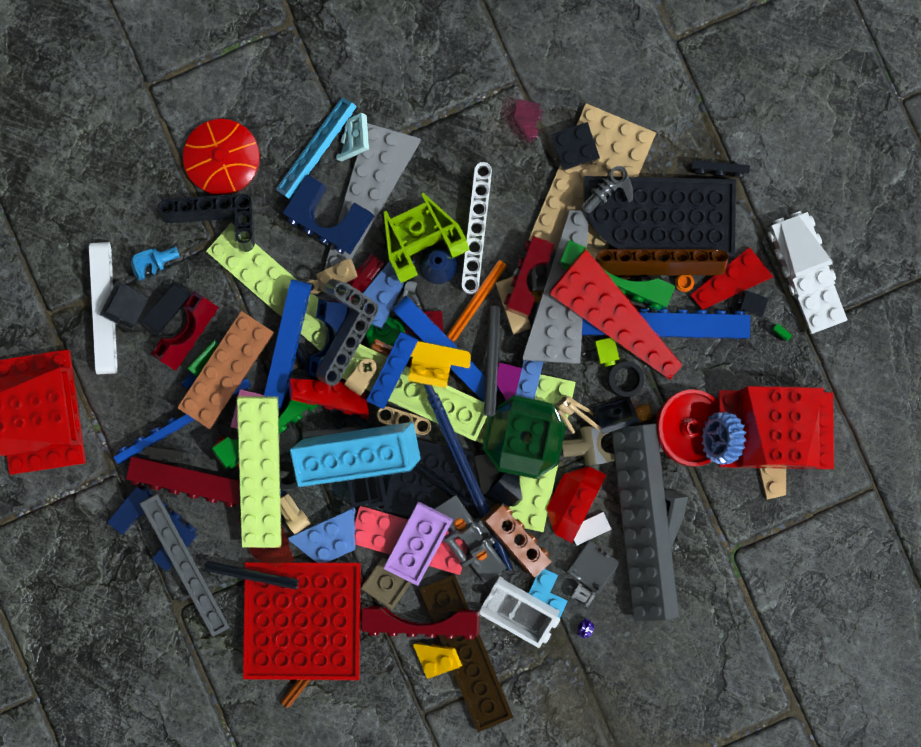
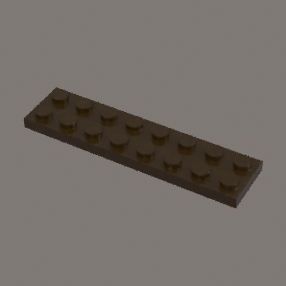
[419,574,514,732]

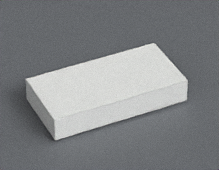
[574,512,612,546]

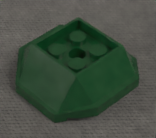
[482,395,566,479]

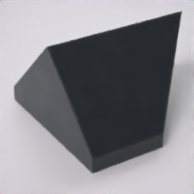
[484,473,523,507]

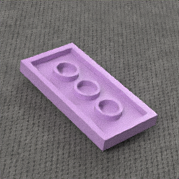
[383,502,453,586]

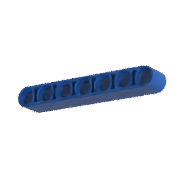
[264,279,311,412]
[392,296,499,402]

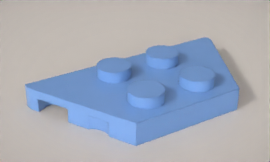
[288,507,356,563]

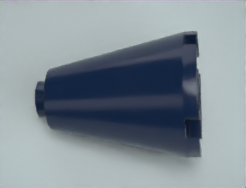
[420,246,458,284]

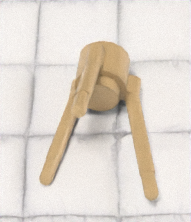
[556,395,600,433]

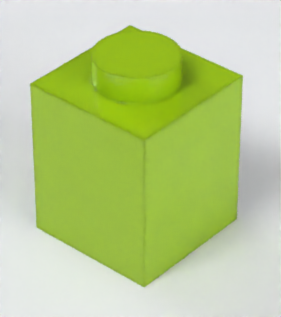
[594,338,619,367]

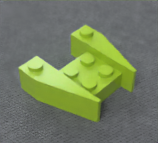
[384,193,470,283]

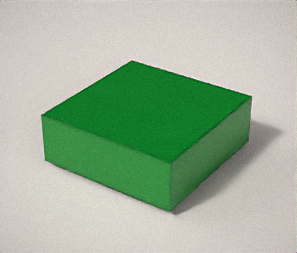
[771,323,793,342]

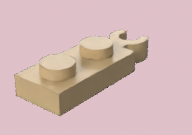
[306,258,358,295]

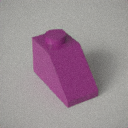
[497,363,522,400]

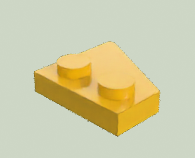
[413,642,462,679]

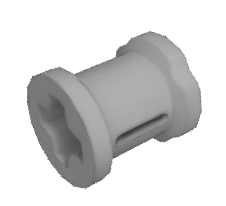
[571,583,596,607]

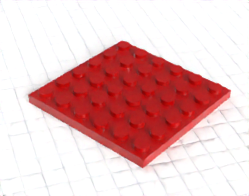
[243,562,361,680]

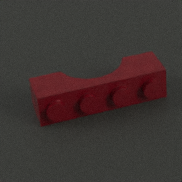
[504,236,555,318]
[151,291,219,371]

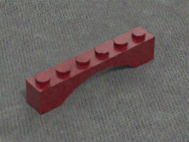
[362,606,480,639]

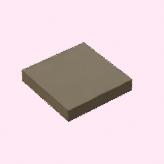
[361,557,411,610]

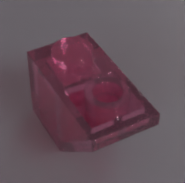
[514,99,543,144]

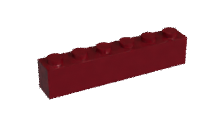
[126,457,241,507]

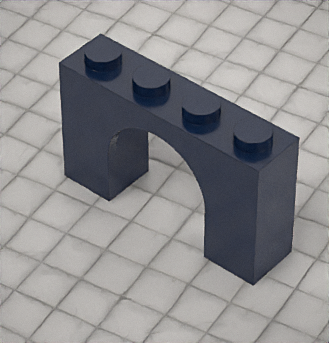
[283,174,374,255]
[107,486,199,571]

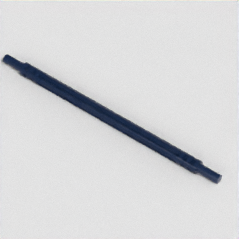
[423,383,513,571]

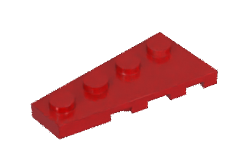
[690,247,774,310]
[288,379,369,419]

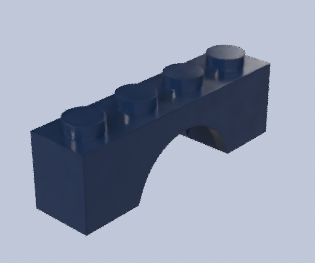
[308,299,348,378]

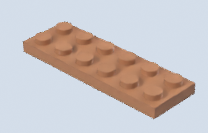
[177,311,274,429]

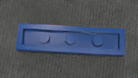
[366,331,418,409]

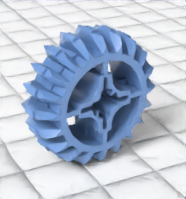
[701,412,746,464]

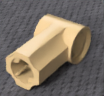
[280,494,311,535]

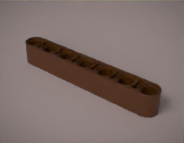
[596,249,729,275]

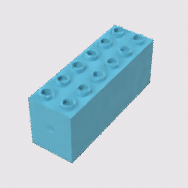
[290,422,421,487]

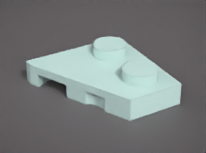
[336,113,369,162]

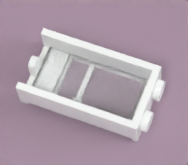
[480,576,560,648]

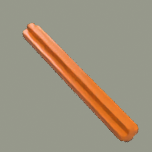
[446,260,507,342]

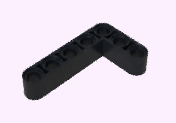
[158,194,255,252]

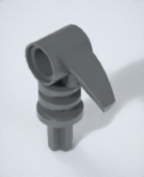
[582,166,633,213]

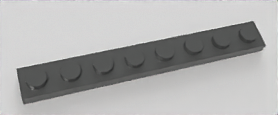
[140,493,230,637]

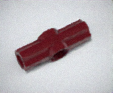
[347,254,385,301]

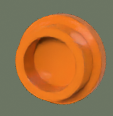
[675,275,694,292]

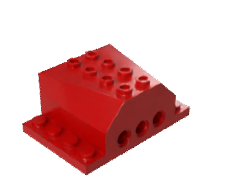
[0,349,86,475]
[718,386,834,470]

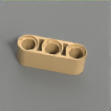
[496,276,531,335]
[377,406,431,435]

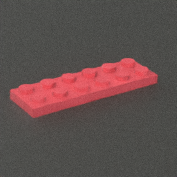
[355,506,468,575]

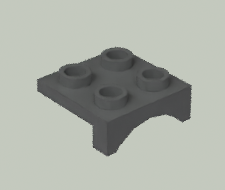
[567,540,620,594]

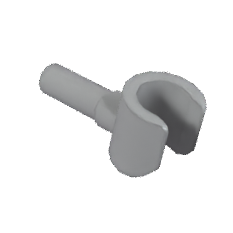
[397,281,417,303]

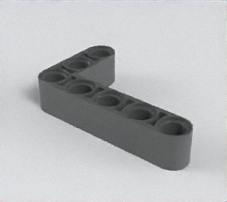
[316,279,378,385]

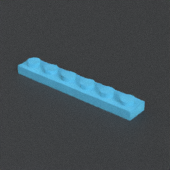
[275,97,357,199]

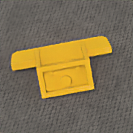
[408,341,471,388]

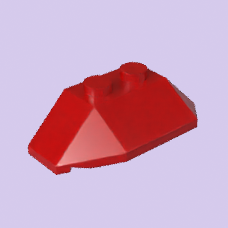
[546,466,606,543]

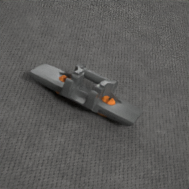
[434,494,507,583]

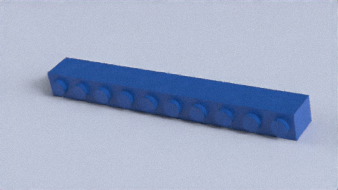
[582,309,750,339]

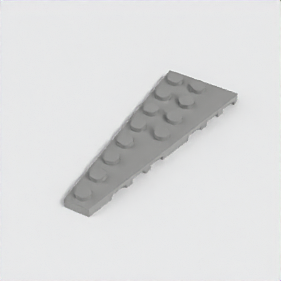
[324,123,421,270]
[523,210,588,364]

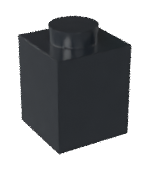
[737,291,769,318]

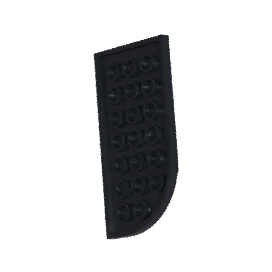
[583,176,736,256]

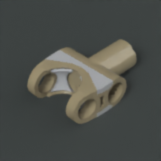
[562,425,615,466]

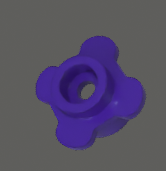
[577,618,594,638]

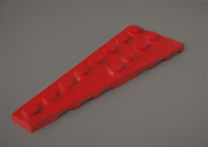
[549,248,682,379]

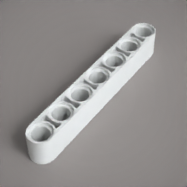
[462,162,492,295]
[89,242,117,375]

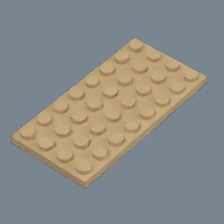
[529,104,656,260]

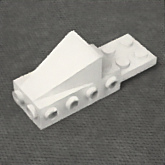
[768,211,847,334]

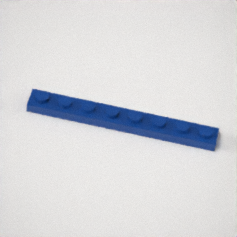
[114,379,252,464]

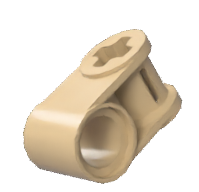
[344,359,378,396]

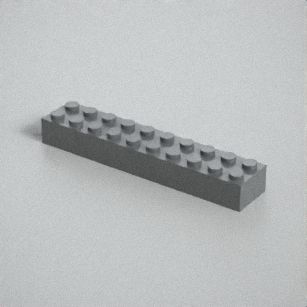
[612,424,679,621]

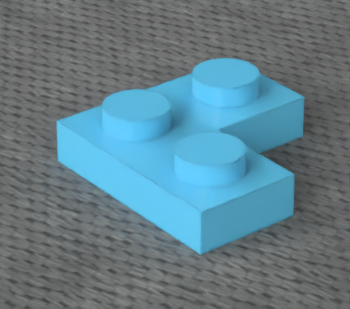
[528,569,568,618]

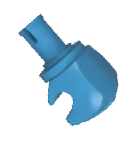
[131,246,180,281]

